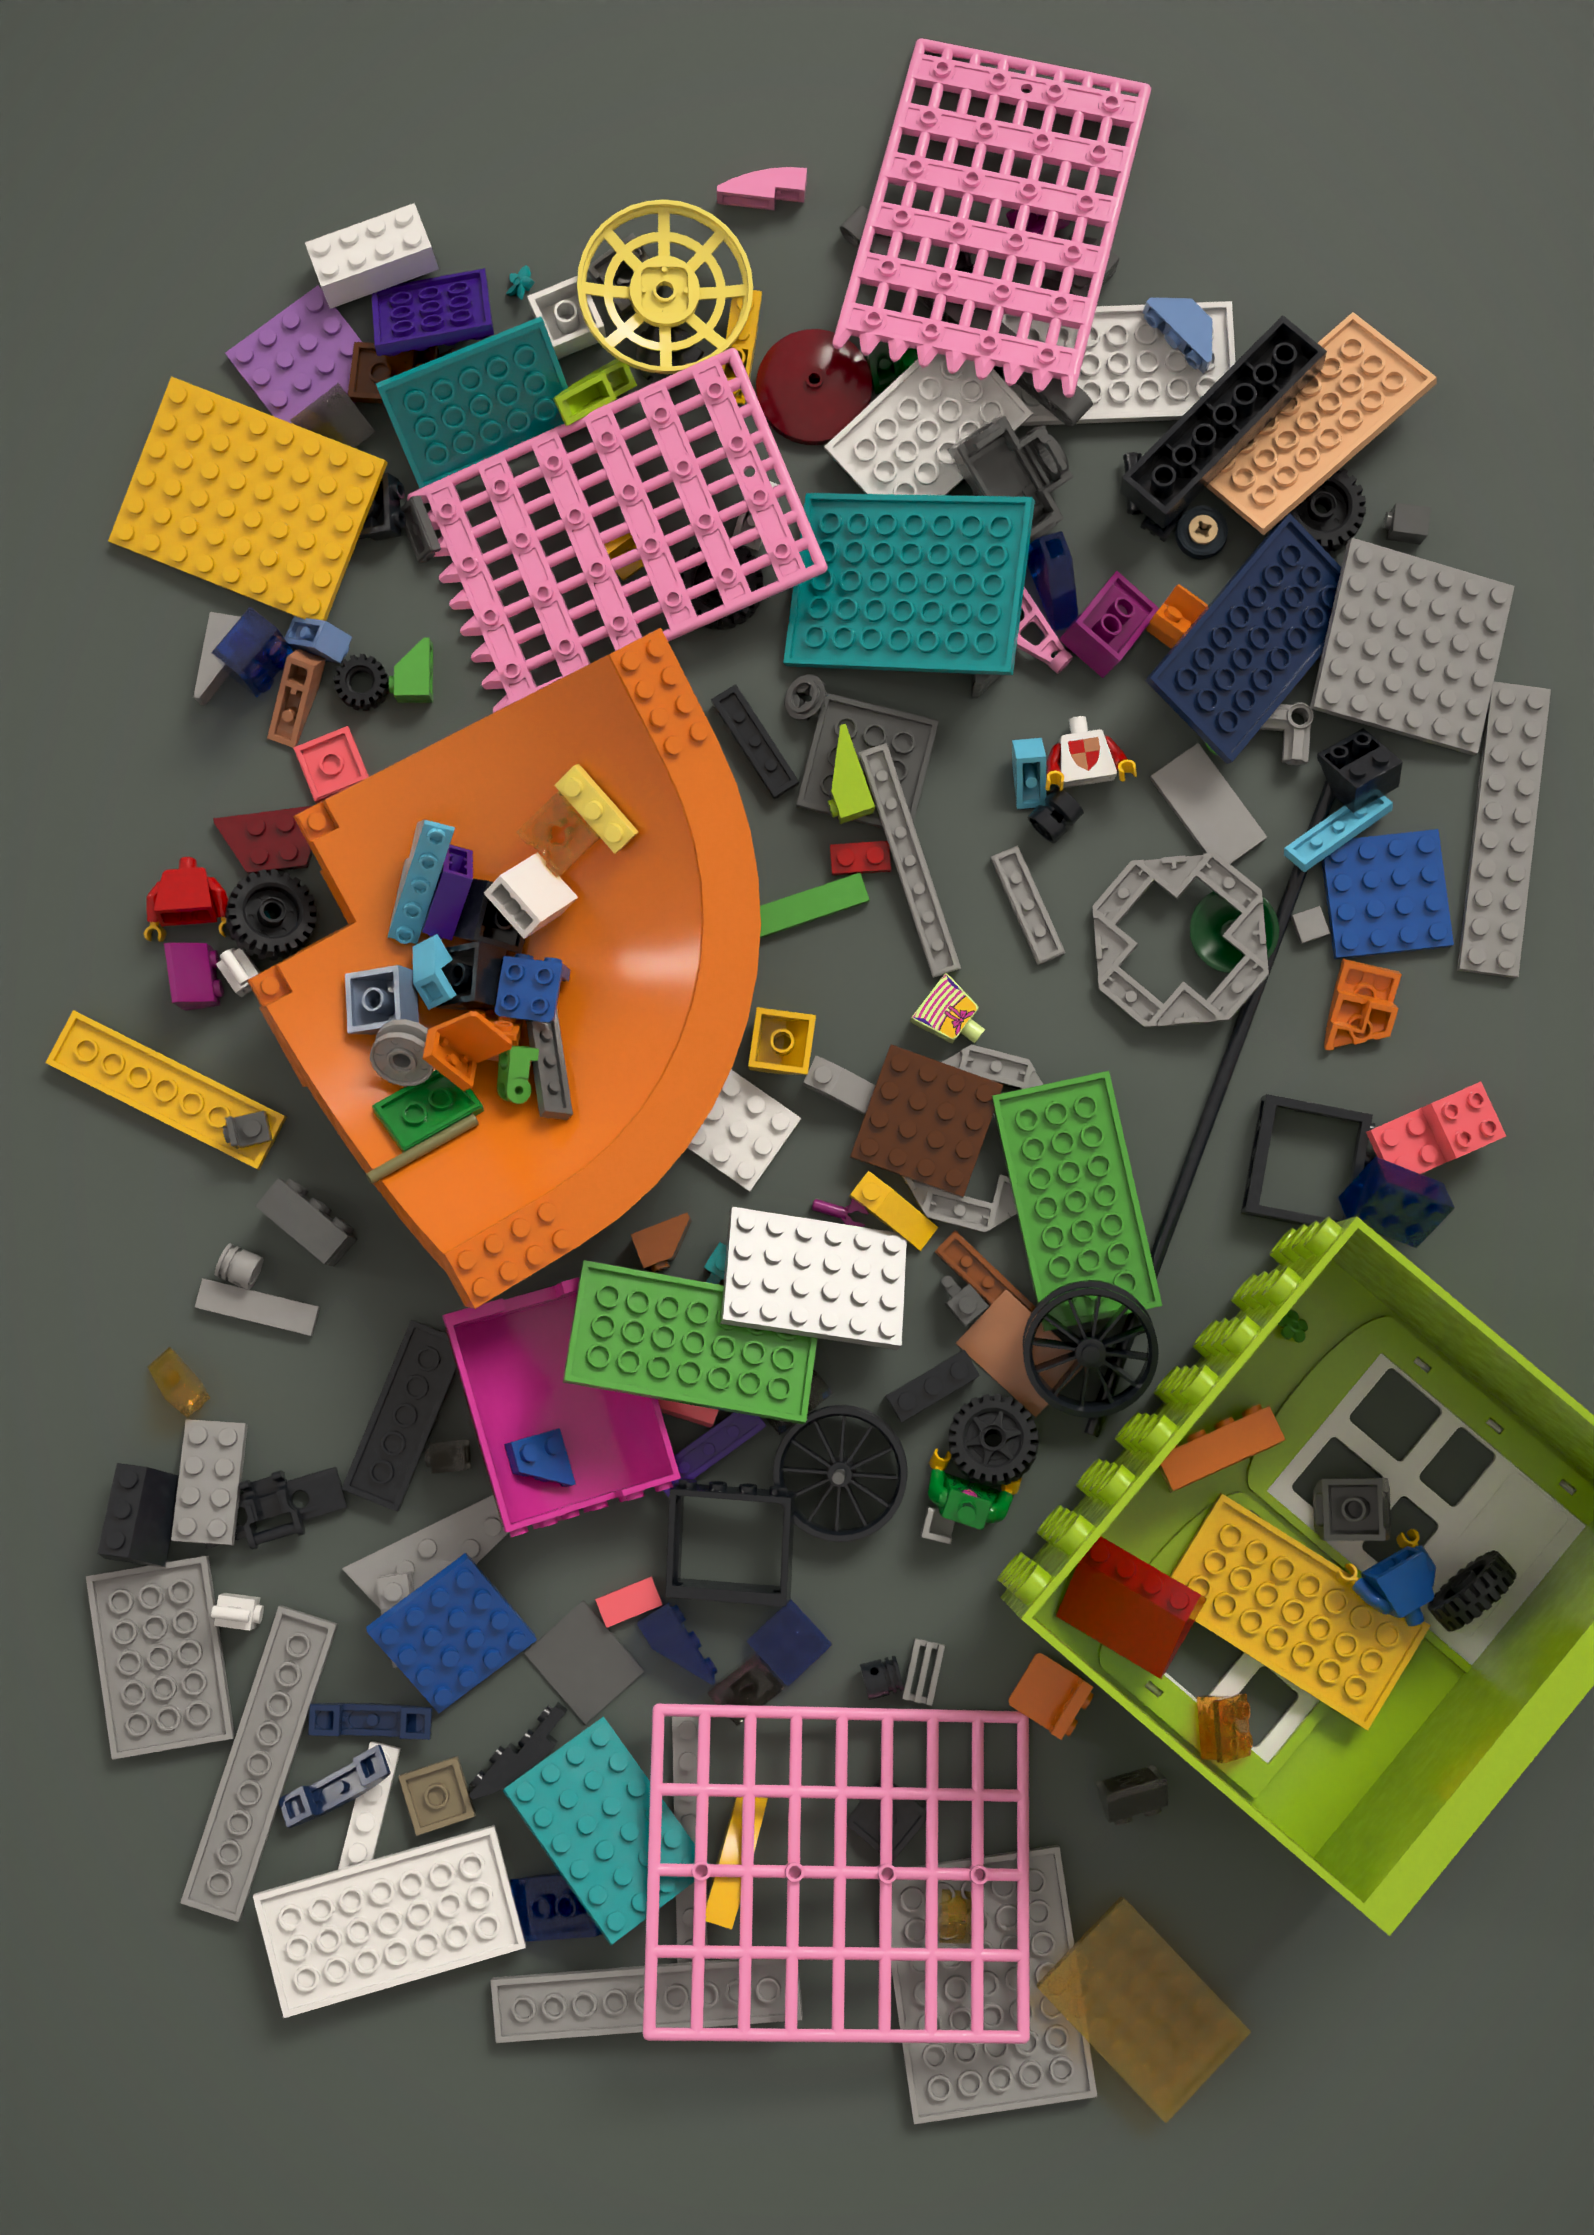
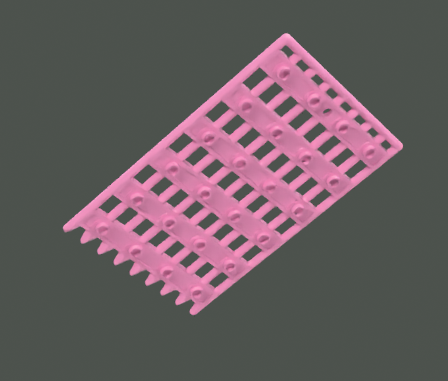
[832,38,1151,398]
[407,348,828,713]

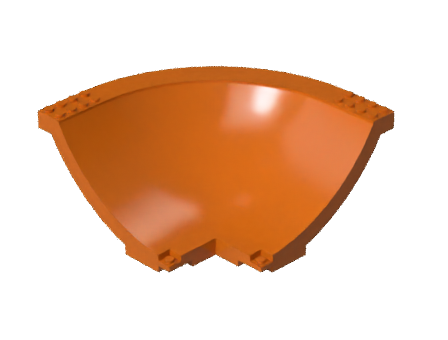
[247,628,761,1309]

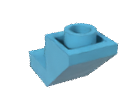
[413,934,456,1010]

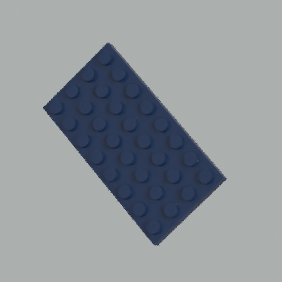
[1145,513,1342,764]

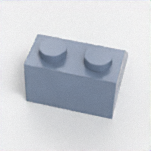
[345,965,419,1035]

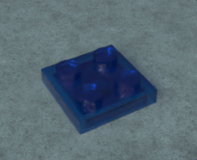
[747,1599,833,1686]

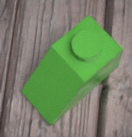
[389,637,433,703]

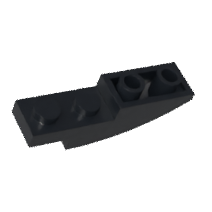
[469,1702,568,1799]

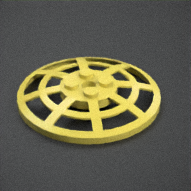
[577,200,753,374]

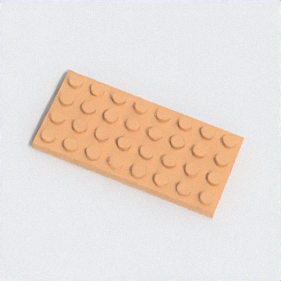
[1206,312,1437,535]

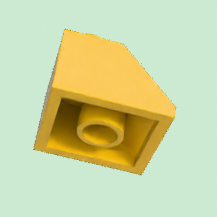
[748,1007,816,1075]

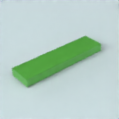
[760,873,870,938]

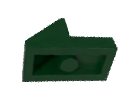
[864,342,901,394]

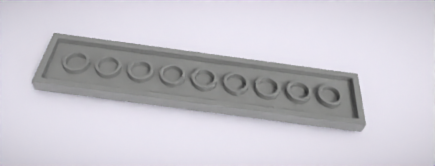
[1457,681,1551,979]
[180,1605,338,1922]
[491,1959,803,2043]

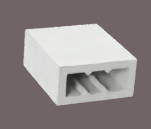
[484,852,578,939]

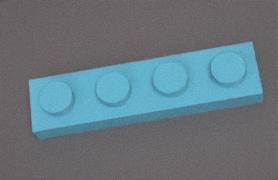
[1284,796,1393,872]

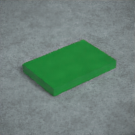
[372,1070,484,1153]

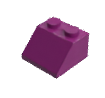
[164,943,224,1011]

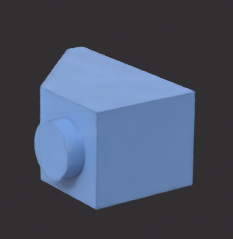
[282,616,352,663]

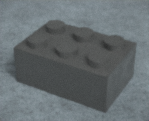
[255,1178,357,1267]

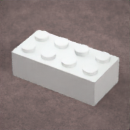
[305,203,439,309]

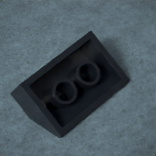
[98,1463,179,1567]

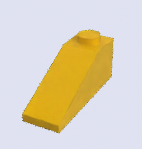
[849,1171,939,1251]

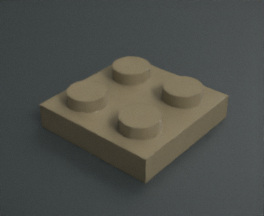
[398,1756,476,1836]

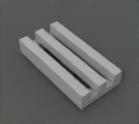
[902,1638,945,1706]

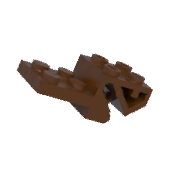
[348,342,457,404]

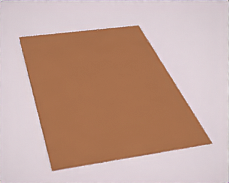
[956,1290,1084,1417]

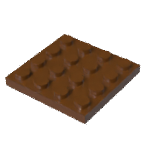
[850,1044,1003,1198]

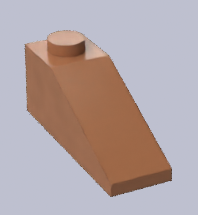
[267,649,326,748]

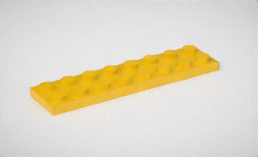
[45,1010,287,1170]

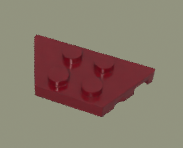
[213,806,313,874]

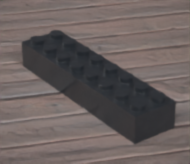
[1120,315,1327,529]

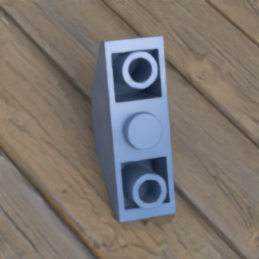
[1143,298,1212,374]

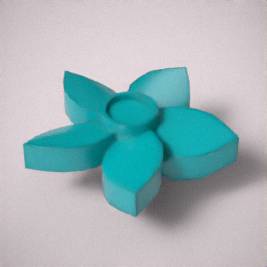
[506,265,535,300]

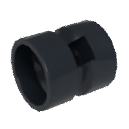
[1027,787,1084,843]

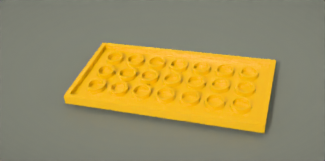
[1170,1493,1431,1731]

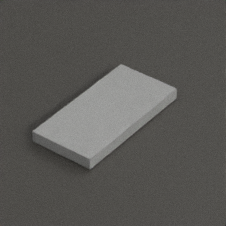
[1150,743,1267,864]

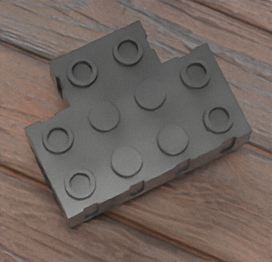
[947,416,1073,542]

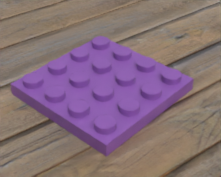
[225,285,362,432]

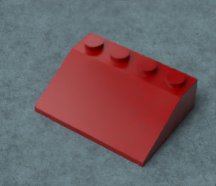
[1056,1536,1207,1680]

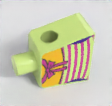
[910,973,985,1044]

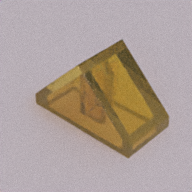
[939,1889,971,1943]

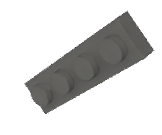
[526,1009,573,1120]

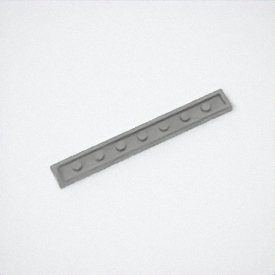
[859,743,961,978]

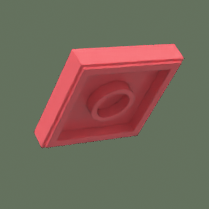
[293,726,369,803]

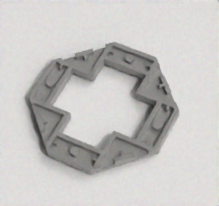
[1092,852,1269,1028]
[902,1044,1043,1233]

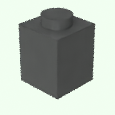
[1383,503,1431,545]

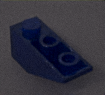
[1027,531,1078,631]
[637,1601,718,1685]

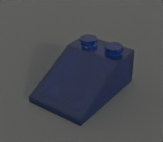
[510,1872,602,1942]

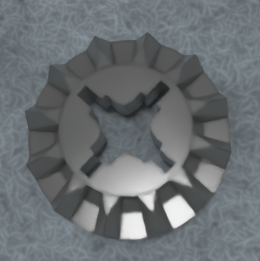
[785,674,828,721]

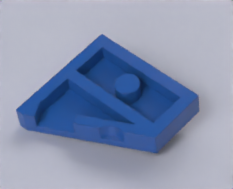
[504,1428,576,1487]

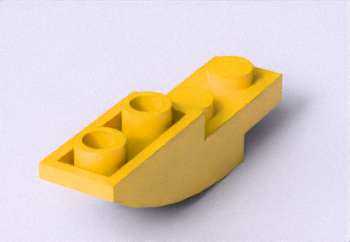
[722,290,762,405]

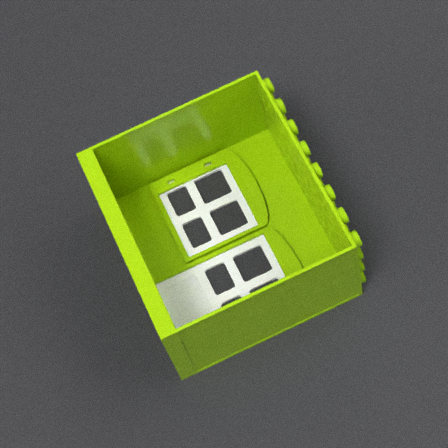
[997,1216,1594,1936]

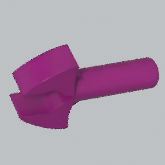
[812,1198,869,1227]

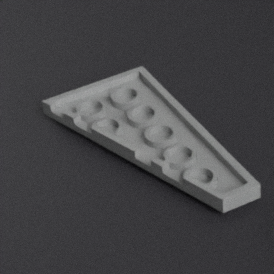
[342,1495,509,1608]

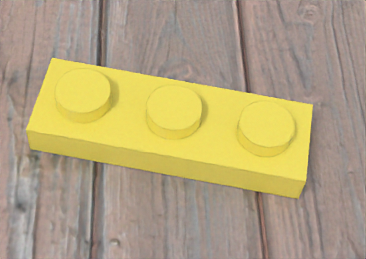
[554,763,639,854]

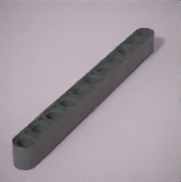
[839,206,1093,427]

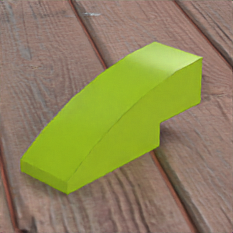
[553,359,637,426]

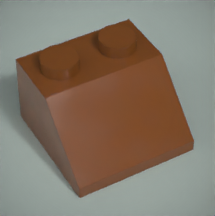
[630,1213,692,1273]

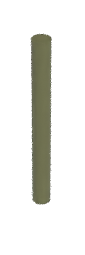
[366,1114,479,1184]

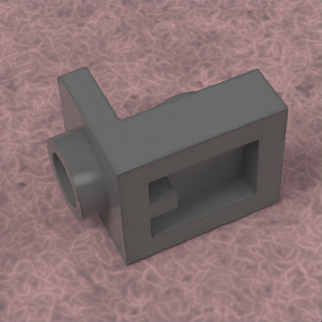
[223,1111,273,1149]

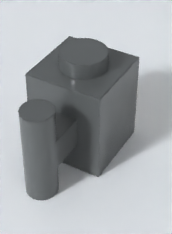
[940,1275,989,1327]

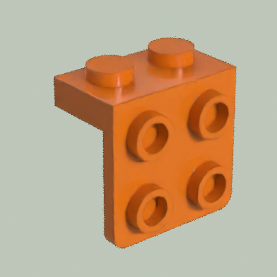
[422,1011,513,1091]
[1008,1653,1094,1740]

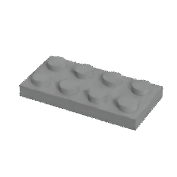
[171,1419,248,1546]

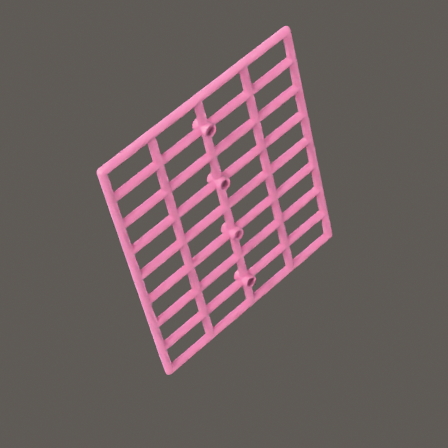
[643,1704,1030,2044]

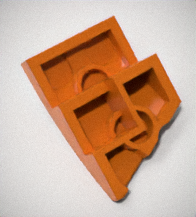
[1324,959,1402,1050]

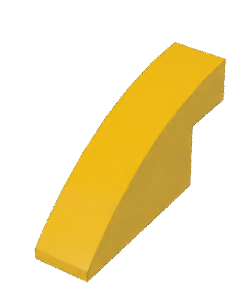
[706,1797,768,1929]

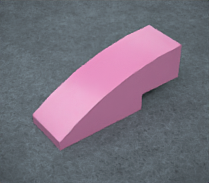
[717,167,807,210]

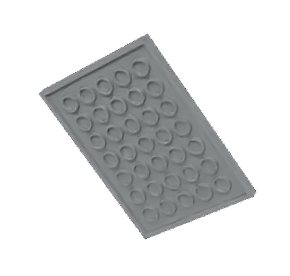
[879,1845,1097,2124]

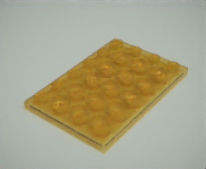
[1036,1896,1251,2123]

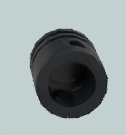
[860,1655,904,1700]

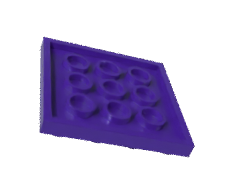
[371,268,494,356]

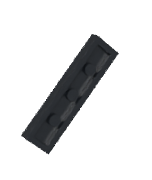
[711,684,799,800]

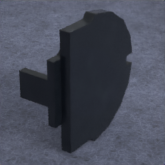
[636,325,705,383]

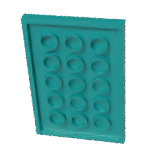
[376,316,568,488]
[503,1716,709,1945]

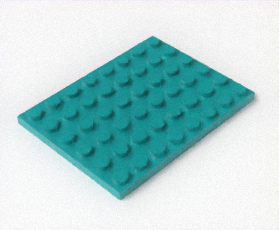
[783,493,1035,675]

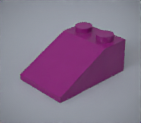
[1059,571,1159,678]

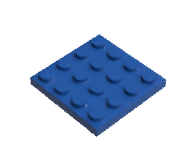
[1321,829,1454,959]
[366,1553,537,1713]

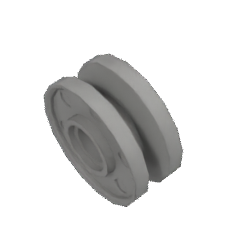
[370,1019,433,1086]

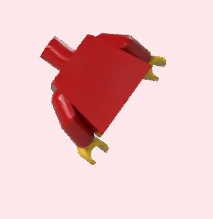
[144,857,228,942]

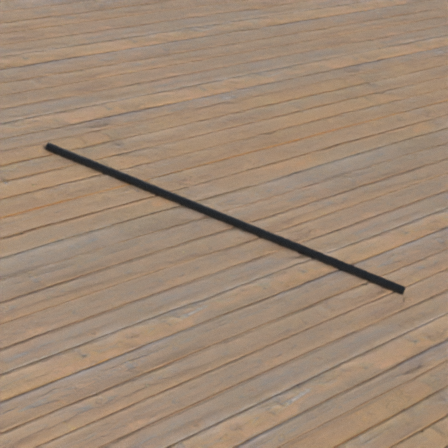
[1084,779,1335,1437]

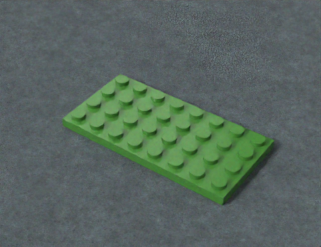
[992,1071,1162,1332]
[563,1260,817,1424]

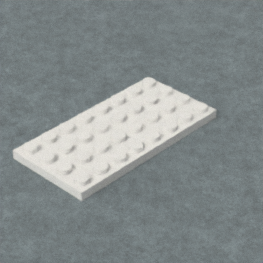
[1002,301,1235,426]
[253,1825,526,2018]

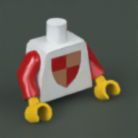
[1045,716,1137,791]

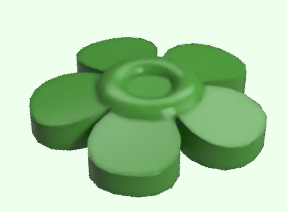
[1278,1310,1308,1343]

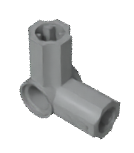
[1260,702,1314,766]

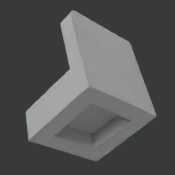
[920,1506,955,1544]

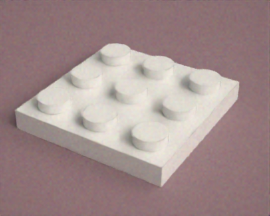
[687,1069,801,1192]

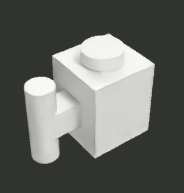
[216,948,261,997]
[211,1593,264,1631]

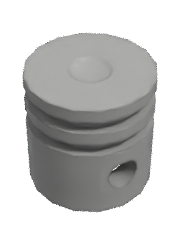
[214,1243,264,1290]

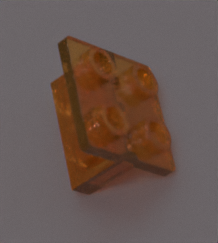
[1197,1693,1253,1763]

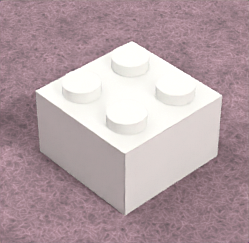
[527,275,606,359]

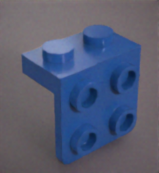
[495,953,571,1023]

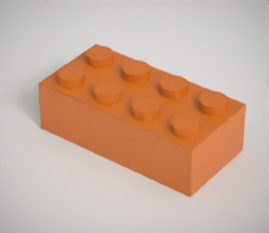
[1159,1404,1286,1493]

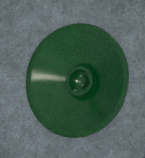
[1190,891,1279,973]

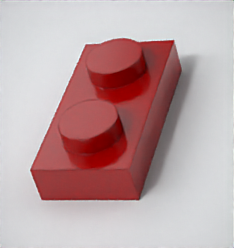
[830,841,891,876]

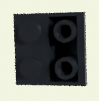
[1317,728,1403,813]

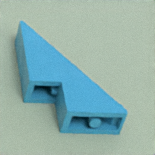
[387,820,455,944]

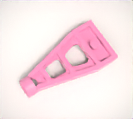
[1017,587,1073,674]

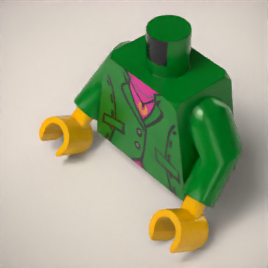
[928,1448,1022,1530]

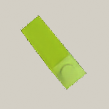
[827,724,875,824]

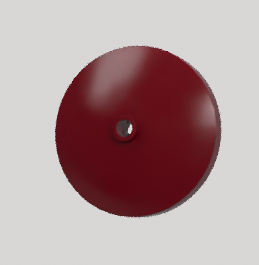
[756,329,872,445]

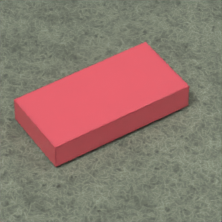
[595,1576,663,1628]

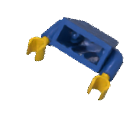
[1336,1529,1436,1626]

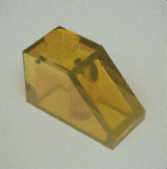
[147,1347,210,1418]

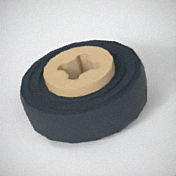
[1175,506,1228,560]

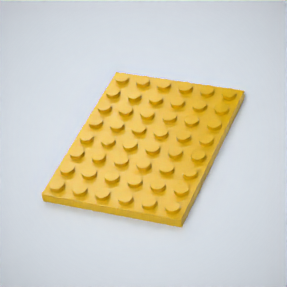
[108,376,388,621]

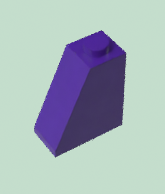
[422,844,473,940]

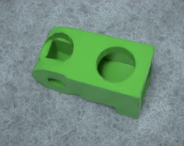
[497,1045,539,1104]

